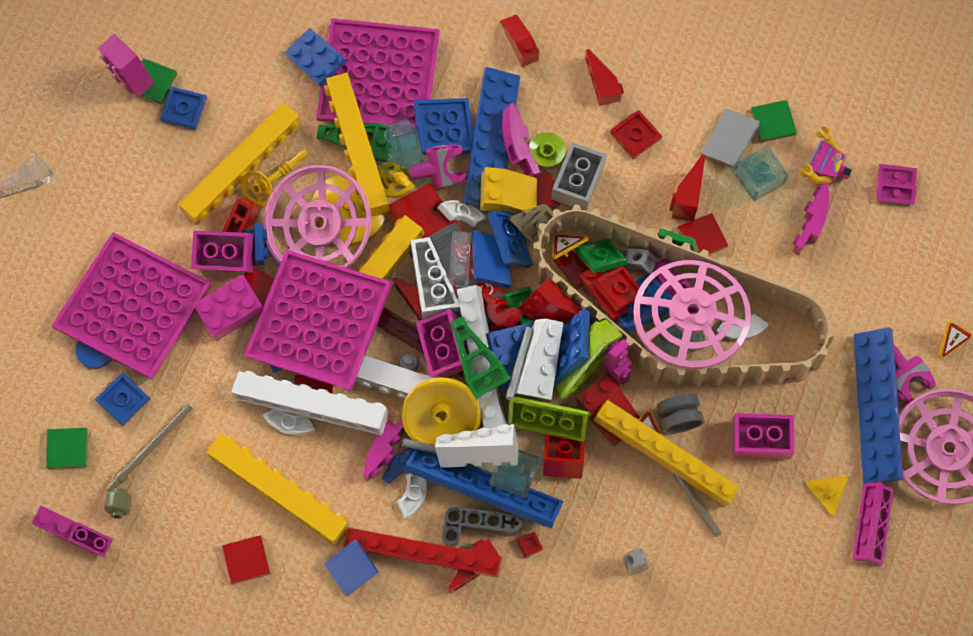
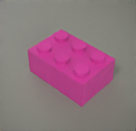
[98,34,154,97]
[191,230,255,273]
[193,274,263,341]
[416,309,470,378]
[732,413,795,459]

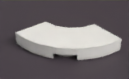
[437,200,487,228]
[715,313,769,340]
[262,409,315,436]
[397,473,427,520]

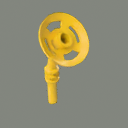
[241,149,309,207]
[378,162,415,197]

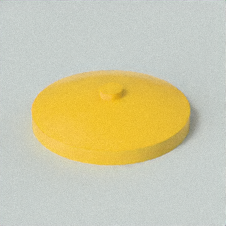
[312,174,386,246]
[402,378,481,445]

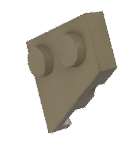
[508,204,553,244]

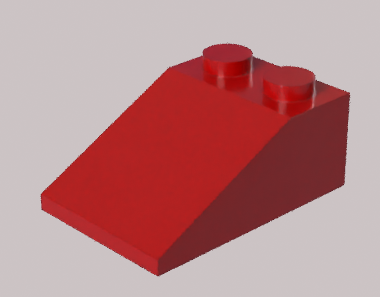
[669,155,706,221]
[518,278,590,325]
[576,374,640,447]
[543,434,585,479]

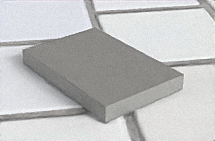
[701,109,760,169]

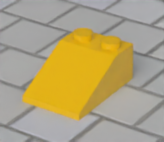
[480,167,537,213]

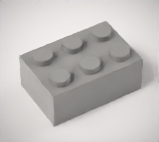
[551,143,607,211]

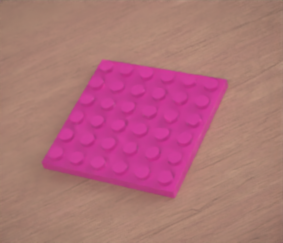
[316,18,440,131]
[52,232,212,380]
[244,250,392,391]

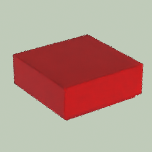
[517,531,543,558]

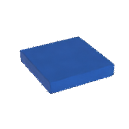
[160,87,207,130]
[95,372,151,426]
[324,540,379,596]

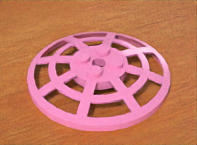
[263,165,371,268]
[633,260,751,370]
[899,389,973,505]

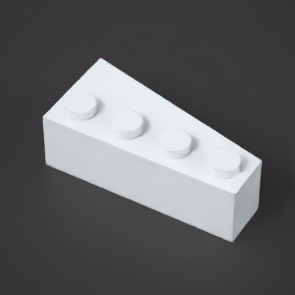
[411,237,461,319]
[506,319,563,400]
[435,424,518,467]

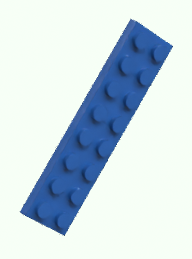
[463,67,520,209]
[854,327,903,484]
[404,449,563,529]

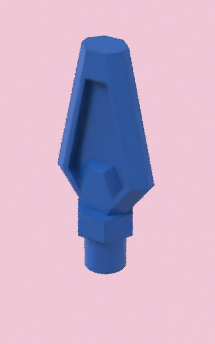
[382,448,414,484]

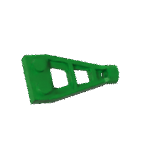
[317,123,395,163]
[450,317,511,399]

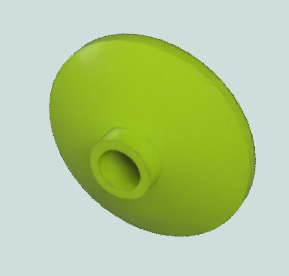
[529,132,566,167]

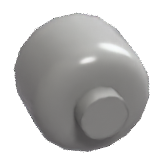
[399,353,419,372]

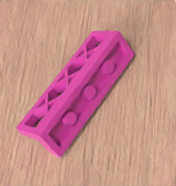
[852,482,894,565]

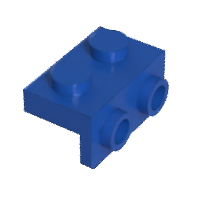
[245,223,268,266]

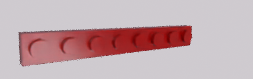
[343,527,502,578]

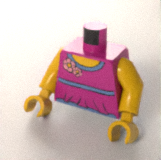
[799,126,852,186]

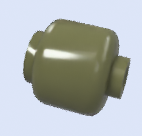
[105,488,132,519]

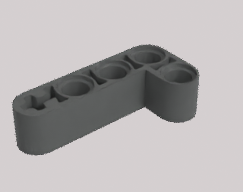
[442,507,522,547]

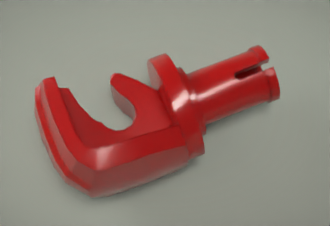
[481,290,523,329]

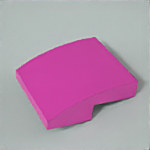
[876,164,917,205]

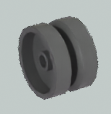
[656,394,705,434]

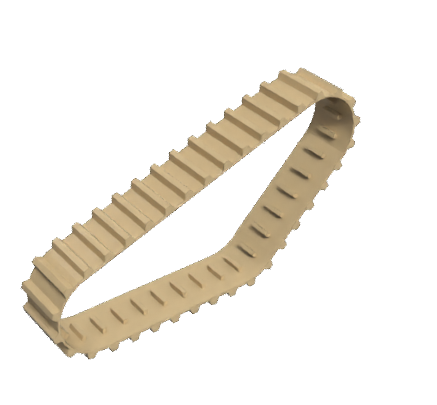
[532,205,835,389]

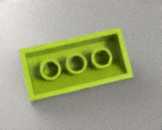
[557,319,623,399]
[508,396,591,442]

